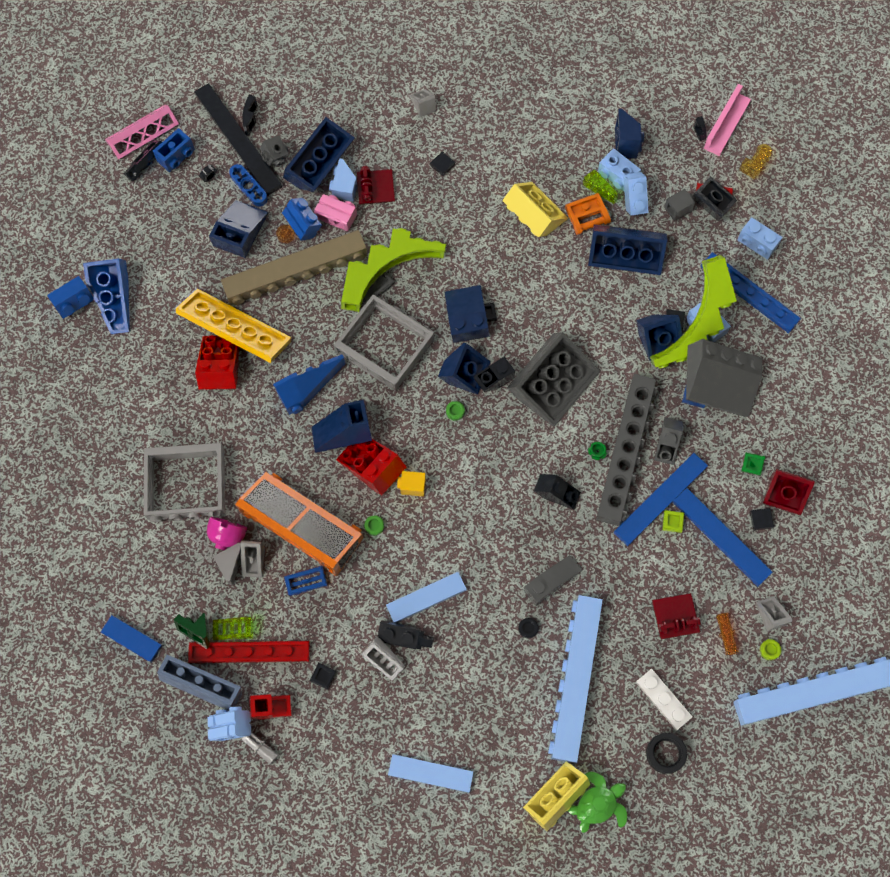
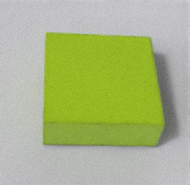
[662,510,684,533]

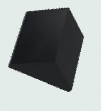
[693,176,737,221]

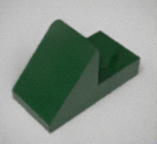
[173,613,210,649]

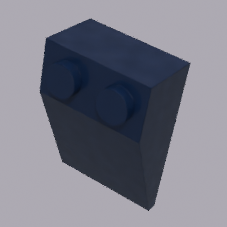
[445,285,490,343]

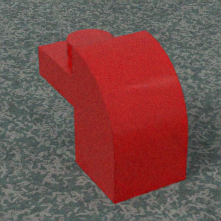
[249,694,291,720]

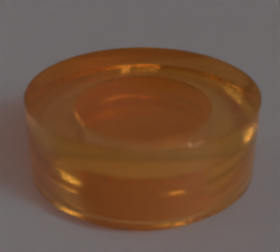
[276,225,295,244]

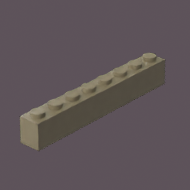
[221,230,368,306]

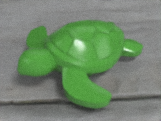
[568,772,627,833]

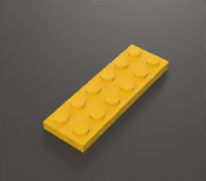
[176,288,291,363]

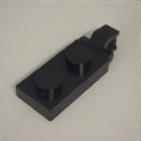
[123,140,162,182]
[378,620,434,650]

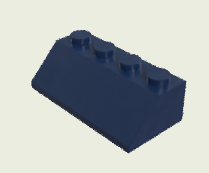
[283,117,355,192]
[588,224,667,275]

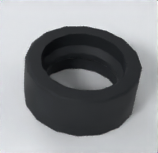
[646,733,687,774]

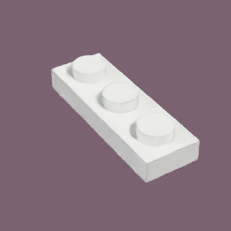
[636,669,692,731]

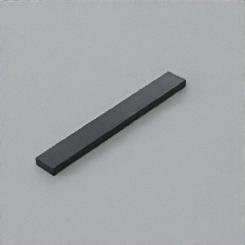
[194,83,282,196]

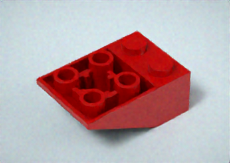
[195,335,239,390]
[336,439,407,496]

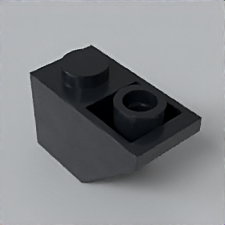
[473,356,515,392]
[534,474,581,510]

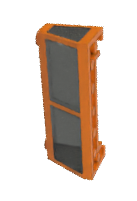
[235,472,363,577]

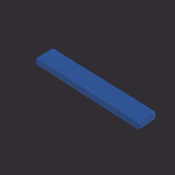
[700,252,801,334]
[614,453,708,546]
[672,488,773,587]

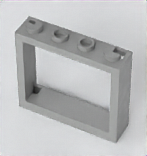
[333,295,434,391]
[144,443,225,522]

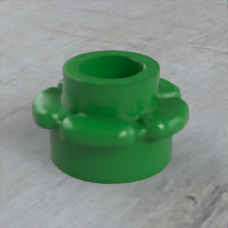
[588,442,607,460]

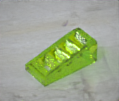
[583,169,618,204]
[213,617,254,640]

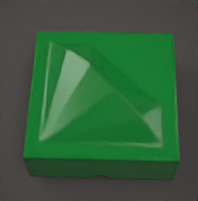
[741,452,765,476]

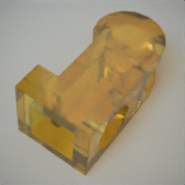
[739,144,772,179]

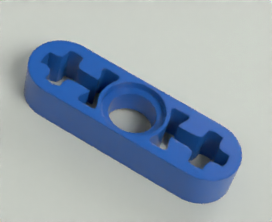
[229,164,268,207]

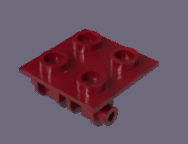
[357,166,395,205]
[652,593,701,640]

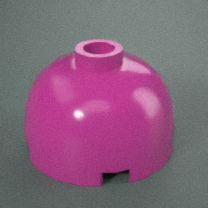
[207,517,247,550]

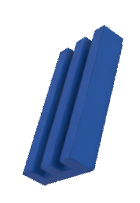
[284,566,328,596]

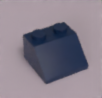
[615,109,644,159]

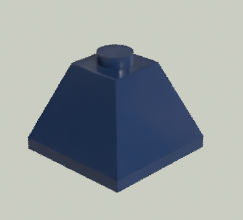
[636,315,682,361]
[438,343,491,394]

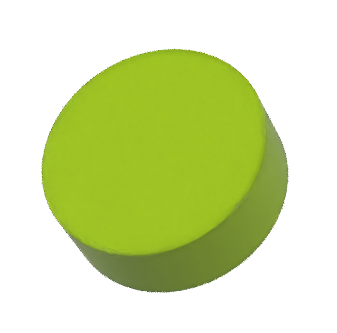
[760,639,781,660]

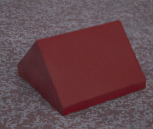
[763,469,815,515]

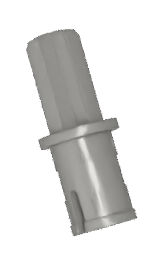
[241,731,279,765]

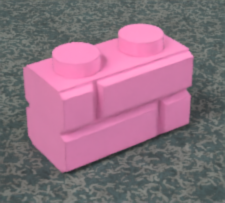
[314,194,357,231]

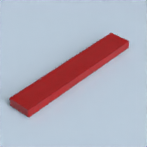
[188,641,310,664]

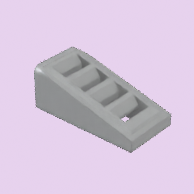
[361,636,405,681]

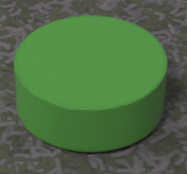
[446,401,465,421]
[364,515,384,536]

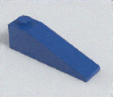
[83,258,130,334]
[273,354,346,415]

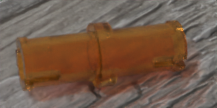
[716,613,739,656]

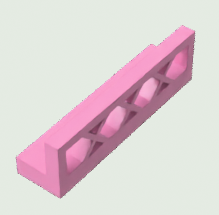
[704,84,751,156]
[105,104,179,159]

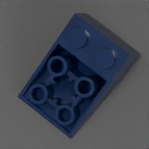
[209,200,268,258]
[311,399,372,453]

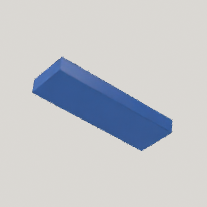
[101,615,162,663]

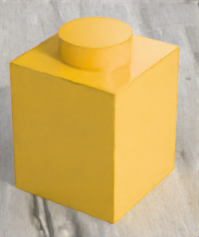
[397,471,426,496]

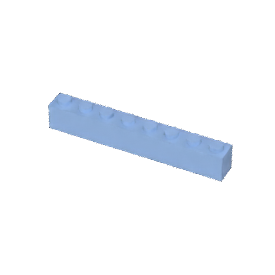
[548,595,603,764]
[733,657,890,726]

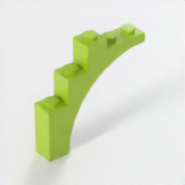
[341,228,446,312]
[650,255,737,368]

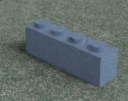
[157,655,242,711]

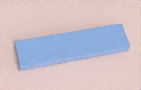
[386,572,466,623]
[388,754,474,793]

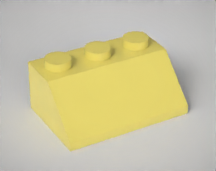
[503,182,568,237]
[523,761,590,831]

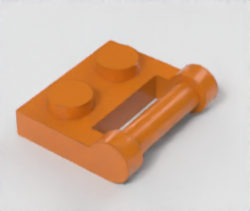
[565,193,611,235]

